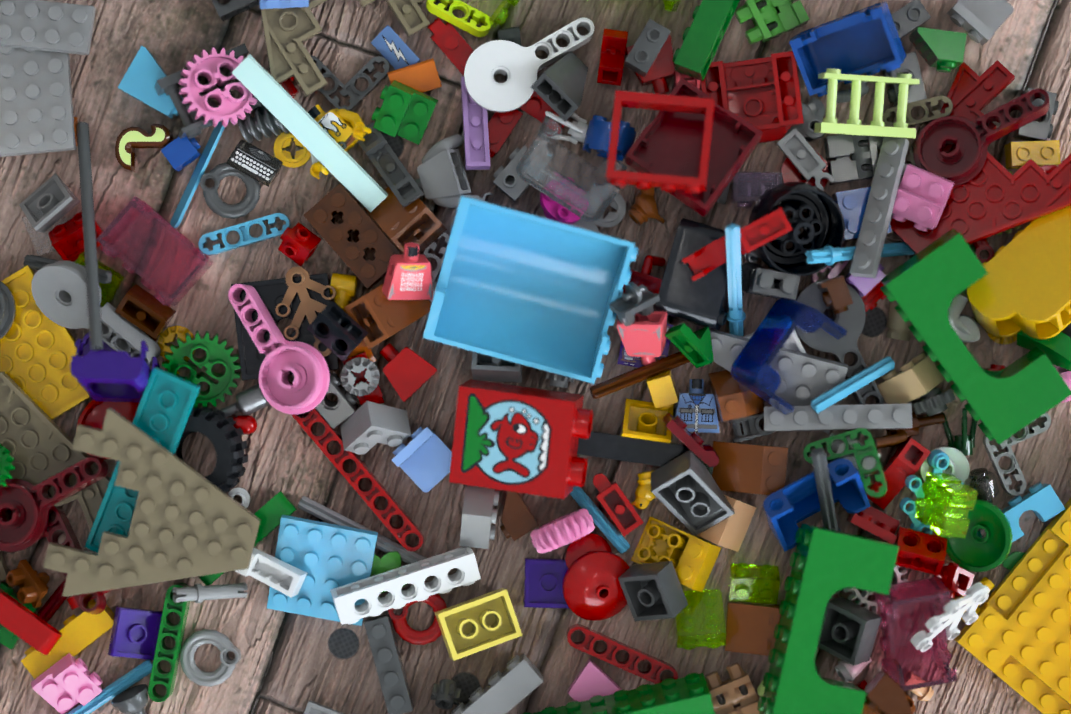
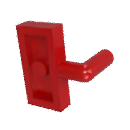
[622,255,666,294]

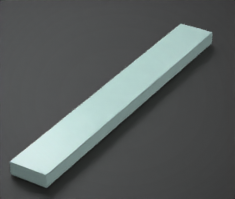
[231,55,389,212]

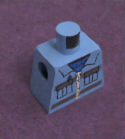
[674,379,719,433]

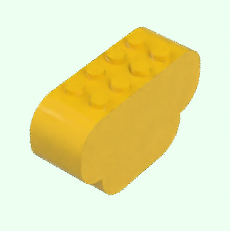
[967,206,1071,339]

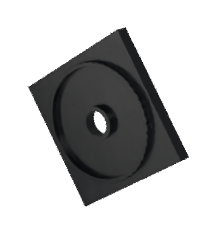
[231,273,339,380]

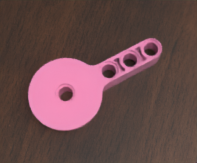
[228,284,330,414]

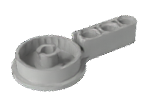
[31,260,161,367]

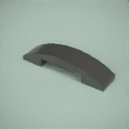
[358,122,424,208]

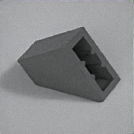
[531,51,588,122]

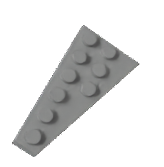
[709,328,848,434]

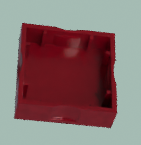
[625,78,763,218]

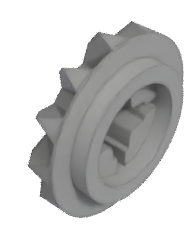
[588,189,626,227]
[341,357,380,396]

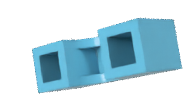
[999,482,1065,542]

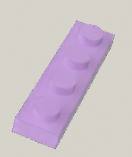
[461,77,490,170]

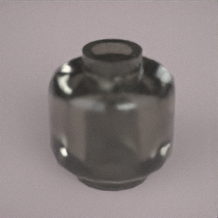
[965,468,999,503]

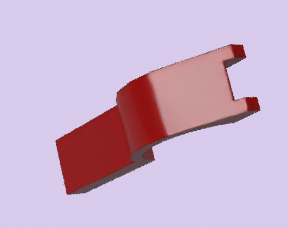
[682,207,793,281]

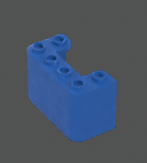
[789,1,906,97]

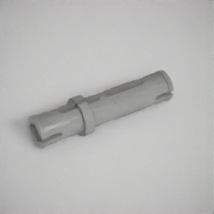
[172,583,248,603]

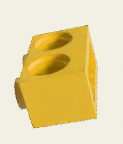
[1005,140,1060,169]

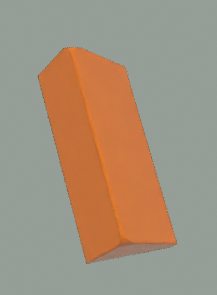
[387,58,442,93]

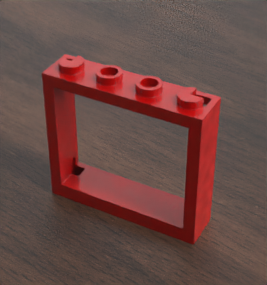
[606,90,715,194]

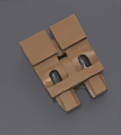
[705,662,760,714]

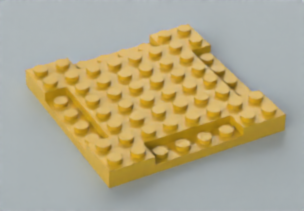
[954,498,1071,714]

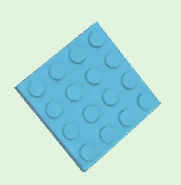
[267,515,378,626]

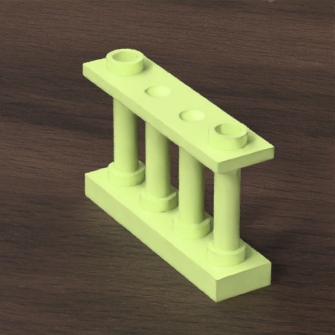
[814,69,920,139]

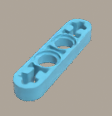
[198,213,291,255]

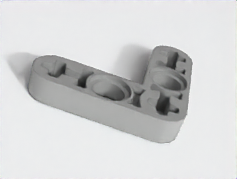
[983,413,1051,496]

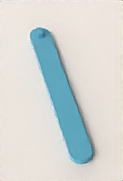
[170,120,229,228]

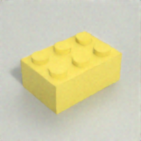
[434,588,523,661]

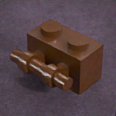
[115,284,176,342]

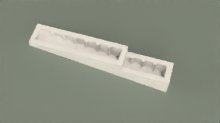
[235,548,307,598]

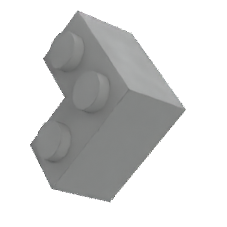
[340,401,411,455]
[460,485,500,549]

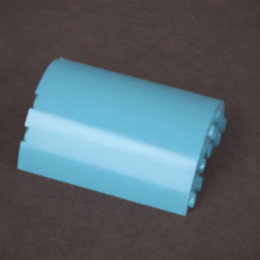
[423,195,638,384]

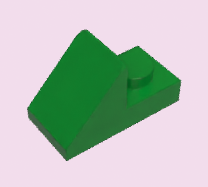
[665,323,714,368]

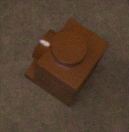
[817,276,853,315]

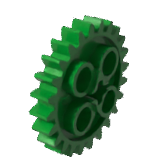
[162,331,241,408]

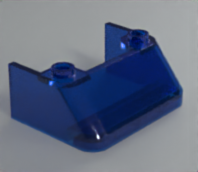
[731,298,848,415]

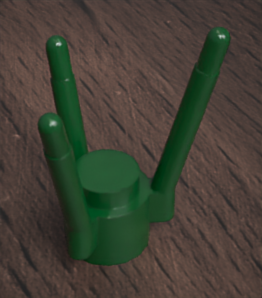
[940,408,977,456]

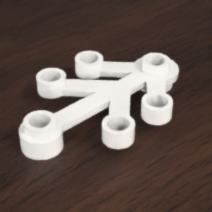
[910,582,990,652]

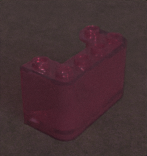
[96,196,214,306]
[875,576,957,691]

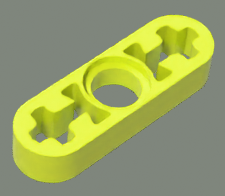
[426,0,492,37]

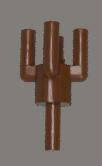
[874,412,945,449]

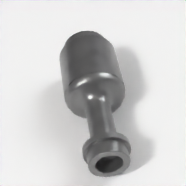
[213,384,270,418]

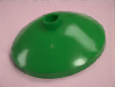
[941,499,1012,572]

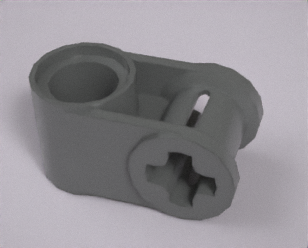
[729,413,774,443]

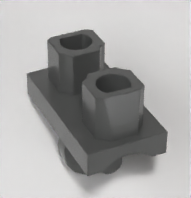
[610,282,660,326]

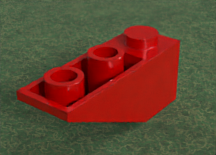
[866,437,931,510]

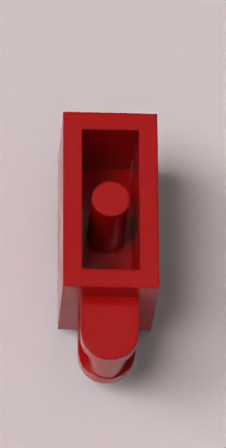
[593,473,644,536]

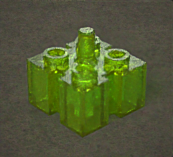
[915,472,978,538]

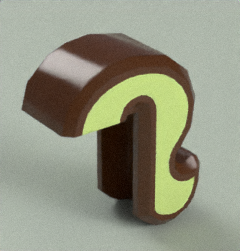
[115,124,173,172]

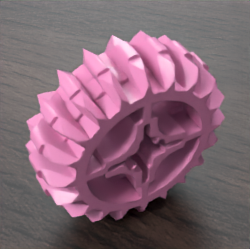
[530,508,595,553]

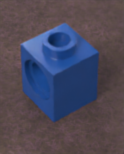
[161,136,201,172]

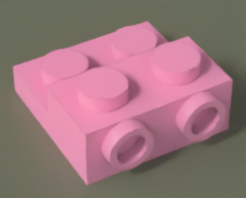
[891,164,955,232]
[31,653,103,714]

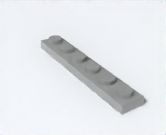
[850,137,910,278]
[763,403,912,432]

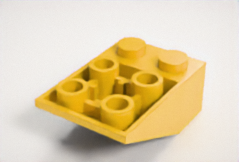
[631,516,721,592]

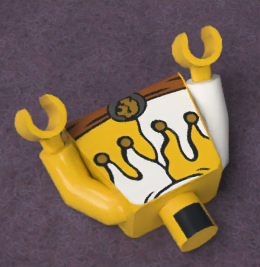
[308,104,371,180]

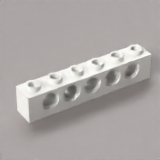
[330,547,481,625]

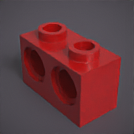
[894,527,948,576]

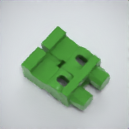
[734,0,810,44]

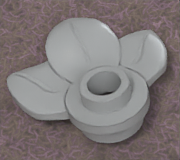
[786,97,826,139]

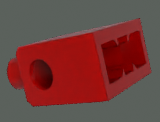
[625,35,675,94]
[379,343,438,402]

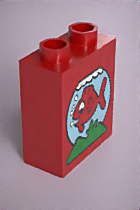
[449,379,593,499]

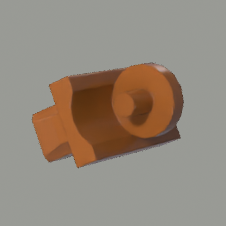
[5,559,50,608]

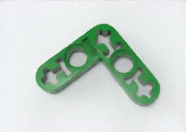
[803,428,888,498]

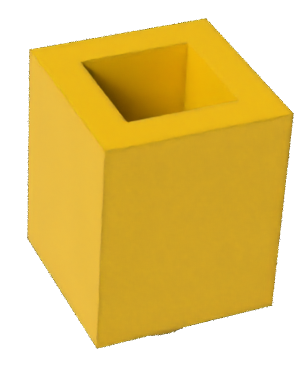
[647,370,678,409]

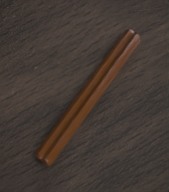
[590,351,690,399]

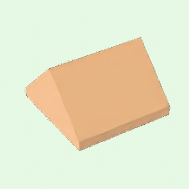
[697,495,756,552]

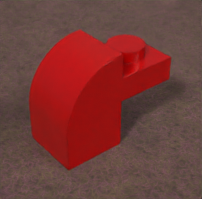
[597,29,628,86]

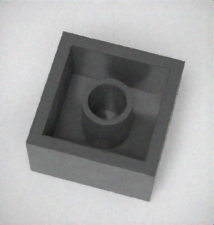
[618,561,688,621]
[817,597,882,666]

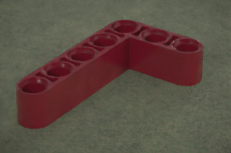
[10,506,107,615]

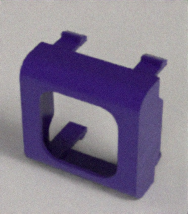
[71,339,160,402]

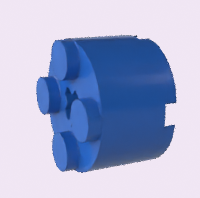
[582,115,636,161]

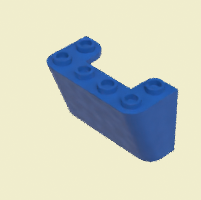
[763,458,871,552]

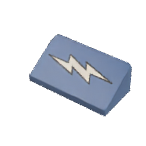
[371,25,421,70]

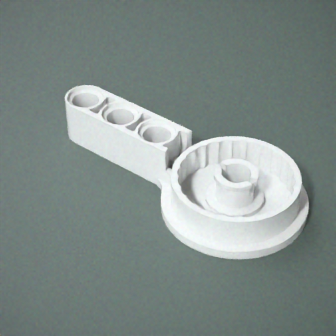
[464,17,594,112]

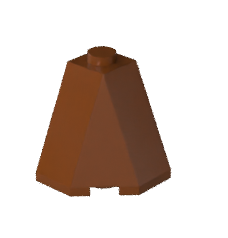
[708,370,765,421]

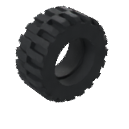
[174,407,248,493]

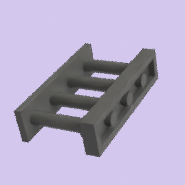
[154,44,264,139]

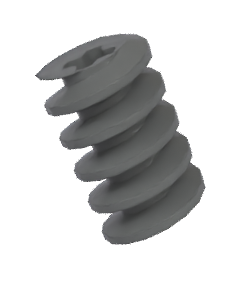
[237,107,290,143]

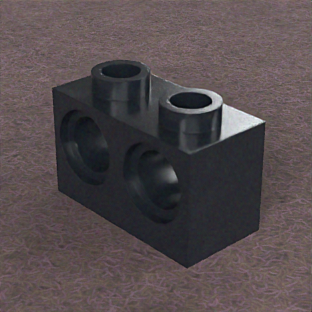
[307,301,368,361]

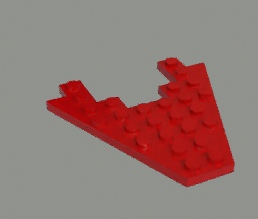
[890,60,1071,254]

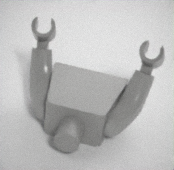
[414,132,494,209]

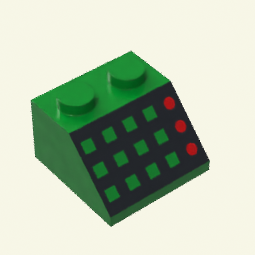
[909,27,967,73]

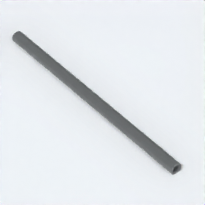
[76,122,103,351]

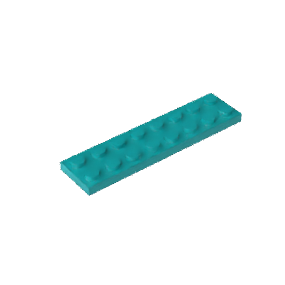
[85,367,201,553]

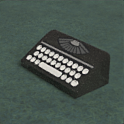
[226,140,283,187]

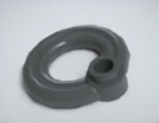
[200,161,261,219]

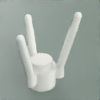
[541,111,588,145]

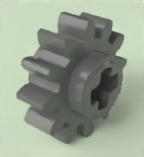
[912,387,956,416]

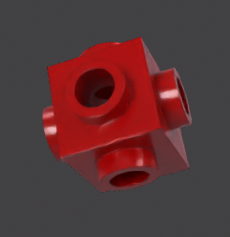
[278,222,322,266]
[931,562,975,599]

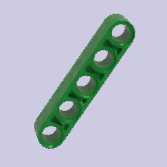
[198,491,297,586]
[148,583,190,702]

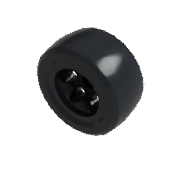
[748,182,845,276]

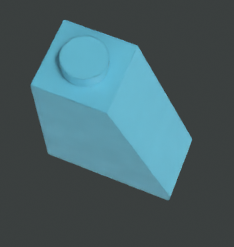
[117,45,184,119]

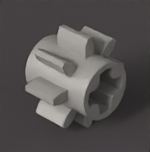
[545,371,574,388]

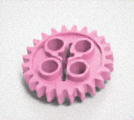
[179,47,257,127]

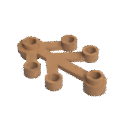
[275,267,336,357]

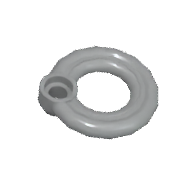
[180,629,241,687]

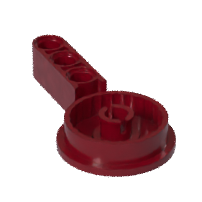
[913,88,1050,187]
[0,457,108,552]

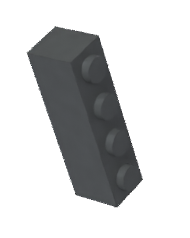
[364,614,414,714]

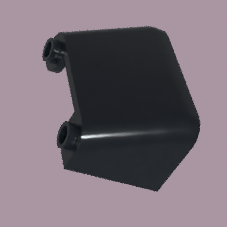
[655,218,745,331]

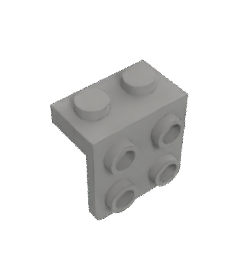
[947,0,1014,45]

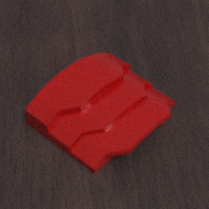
[700,51,804,143]

